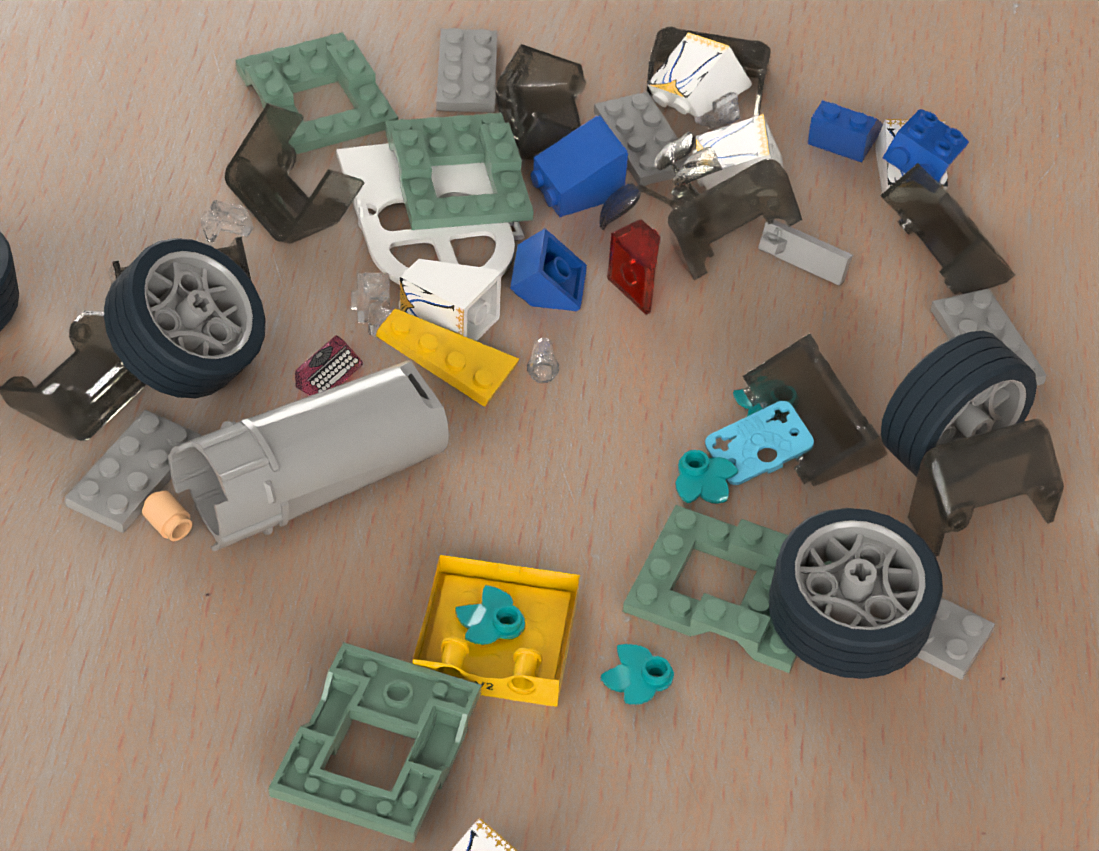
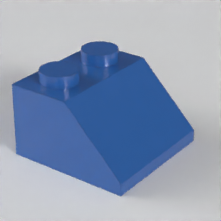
[807,100,883,163]
[510,228,587,311]

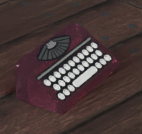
[295,335,363,396]

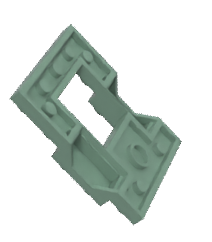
[235,32,398,157]
[385,113,534,230]
[623,505,832,673]
[269,642,481,843]

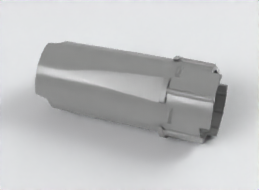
[167,361,449,551]

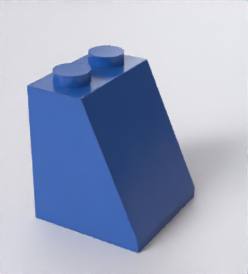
[531,115,628,217]

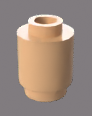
[142,491,192,541]

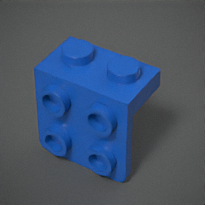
[882,109,969,191]

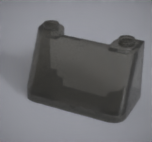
[496,44,586,160]
[667,159,803,280]
[0,311,146,441]
[742,333,888,487]

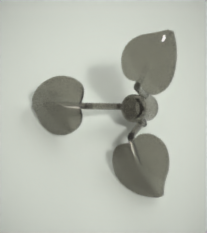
[599,131,722,231]

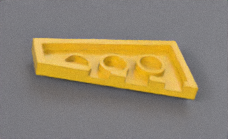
[375,308,519,407]

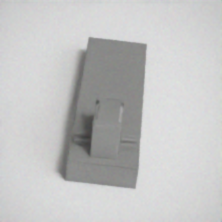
[758,218,853,286]

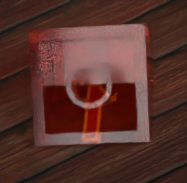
[607,219,661,315]

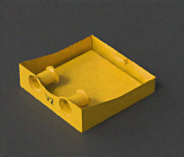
[413,555,580,707]

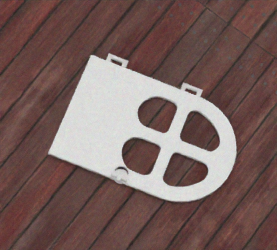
[336,144,525,284]

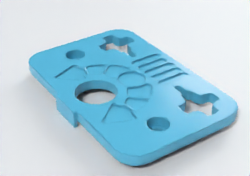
[705,401,814,485]

